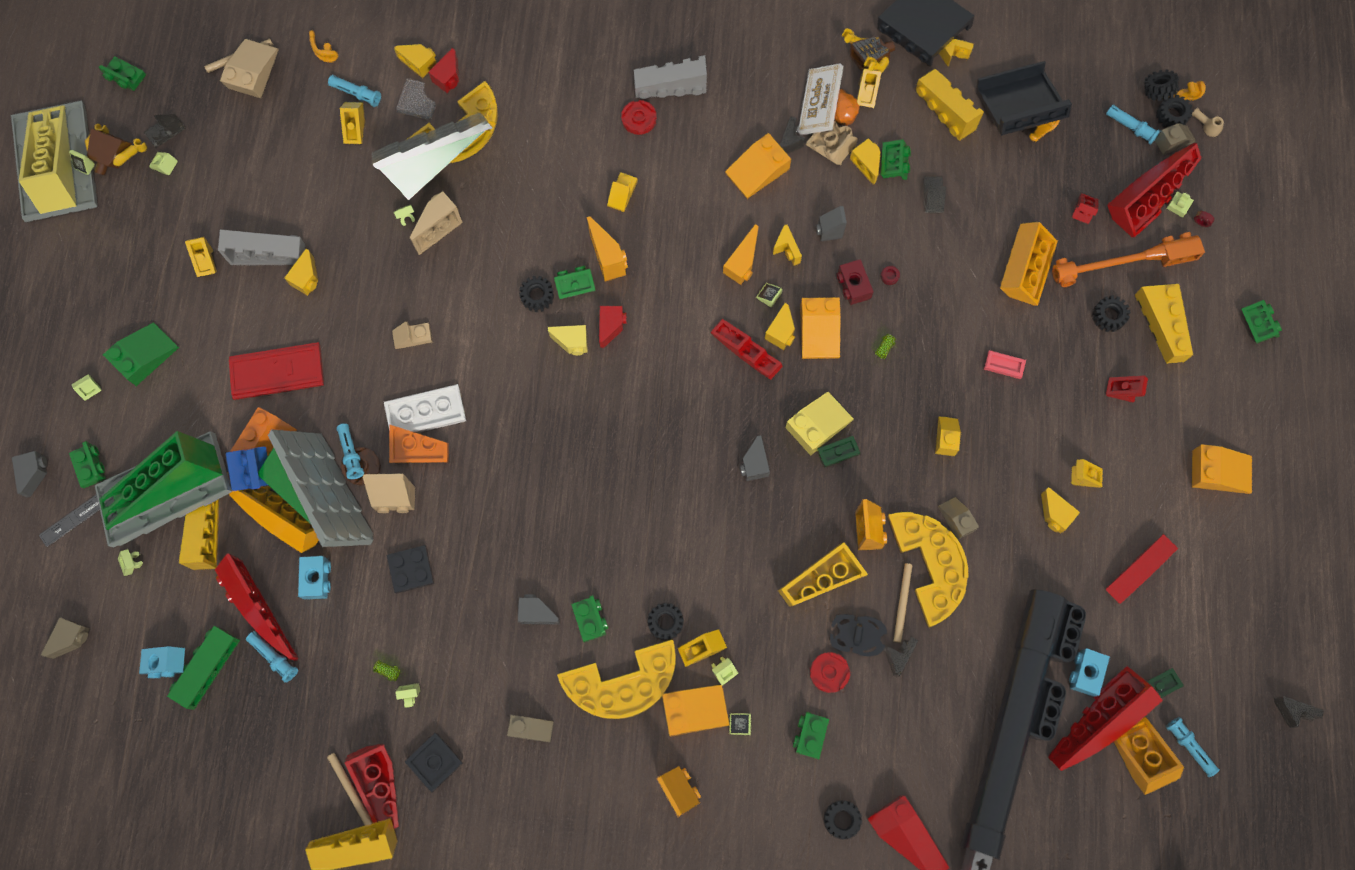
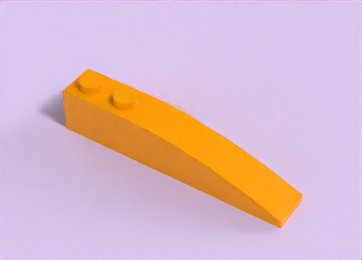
[227,472,319,553]

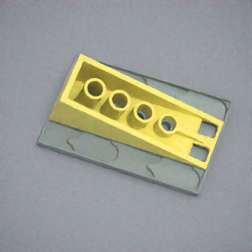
[11,101,97,222]

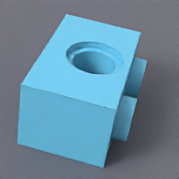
[298,556,331,599]
[139,646,185,678]
[1069,648,1110,697]

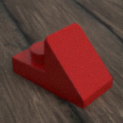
[1072,193,1098,224]
[1106,375,1148,402]

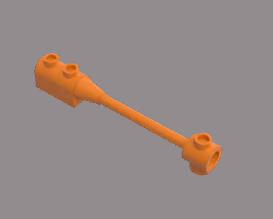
[1052,232,1205,287]

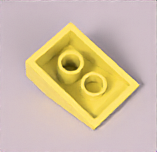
[785,392,853,455]

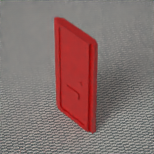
[229,342,324,400]

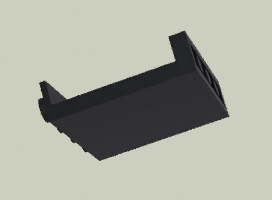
[877,0,974,67]
[976,61,1072,136]

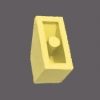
[548,325,588,355]

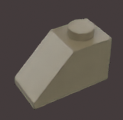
[1155,124,1196,155]
[938,497,979,540]
[41,618,90,659]
[507,715,554,742]

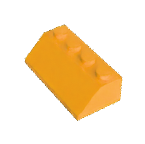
[1000,222,1058,306]

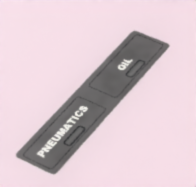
[39,494,100,547]

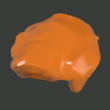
[834,89,859,126]

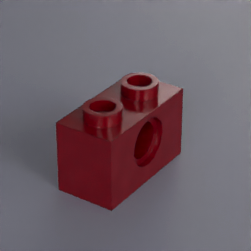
[836,259,873,305]

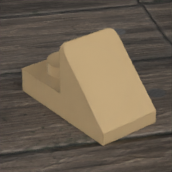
[392,322,432,349]

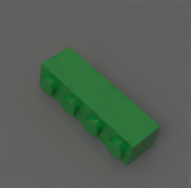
[167,626,240,710]

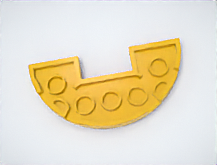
[406,81,498,163]
[887,512,968,628]
[557,640,676,719]

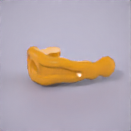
[309,30,338,63]
[1163,81,1205,100]
[1029,120,1060,142]

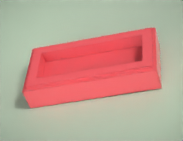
[984,350,1026,379]

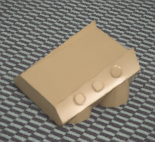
[806,121,858,165]

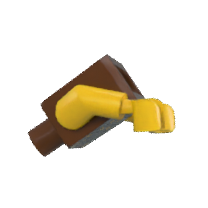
[842,28,895,72]
[85,124,147,175]

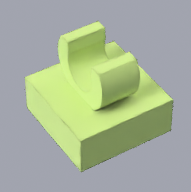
[1167,191,1194,217]
[394,204,415,226]
[72,374,102,401]
[118,549,143,576]
[712,657,738,685]
[396,683,420,707]

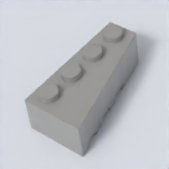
[634,55,707,99]
[218,230,305,265]

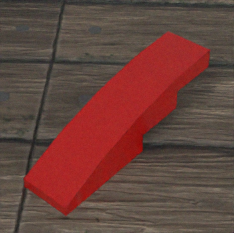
[711,319,783,380]
[1105,534,1178,604]

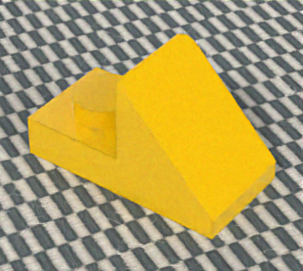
[939,39,974,66]
[857,68,882,108]
[607,172,638,212]
[773,225,802,266]
[185,237,217,277]
[1071,459,1103,488]

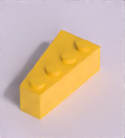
[916,69,984,141]
[1135,284,1193,363]
[179,499,219,570]
[778,542,868,607]
[306,818,398,870]

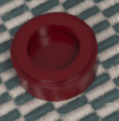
[1194,211,1215,227]
[881,266,900,285]

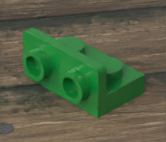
[98,56,146,91]
[881,139,911,180]
[554,266,595,299]
[1241,300,1282,344]
[69,441,106,488]
[571,595,609,643]
[793,712,829,760]

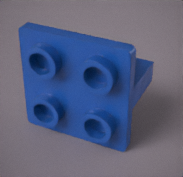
[225,446,268,491]

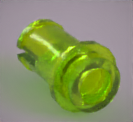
[875,334,896,359]
[373,660,400,681]

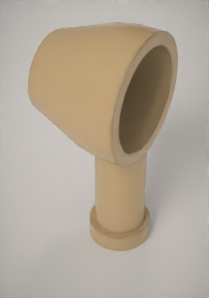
[1191,108,1224,137]

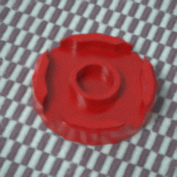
[621,100,657,135]
[810,652,850,693]

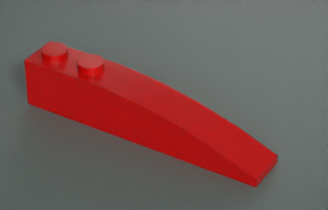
[1107,143,1201,238]
[215,554,299,661]
[1048,666,1163,771]

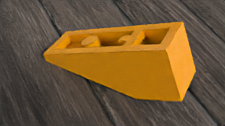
[723,224,758,285]

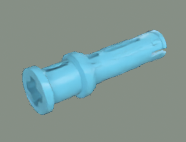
[328,75,381,107]
[1106,105,1160,145]
[337,424,364,479]
[246,631,298,683]
[1166,717,1219,777]

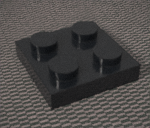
[387,545,434,594]
[405,733,463,792]

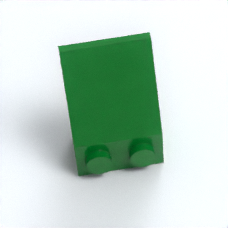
[103,322,179,386]

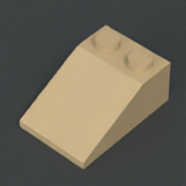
[220,39,278,98]
[410,191,463,255]
[363,474,415,514]

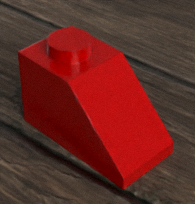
[428,48,459,93]
[599,306,627,348]

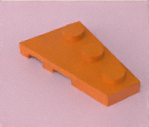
[389,425,449,463]

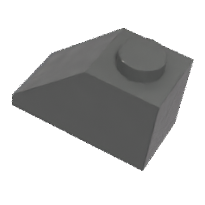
[815,206,847,241]
[740,435,770,481]
[12,451,48,498]
[518,594,560,625]

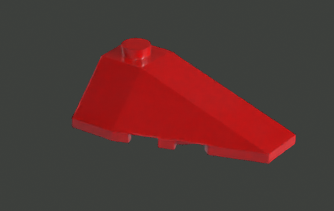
[345,744,399,829]
[867,795,949,870]

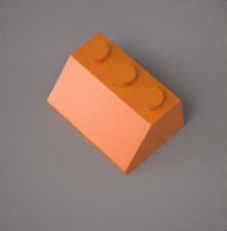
[230,407,297,456]

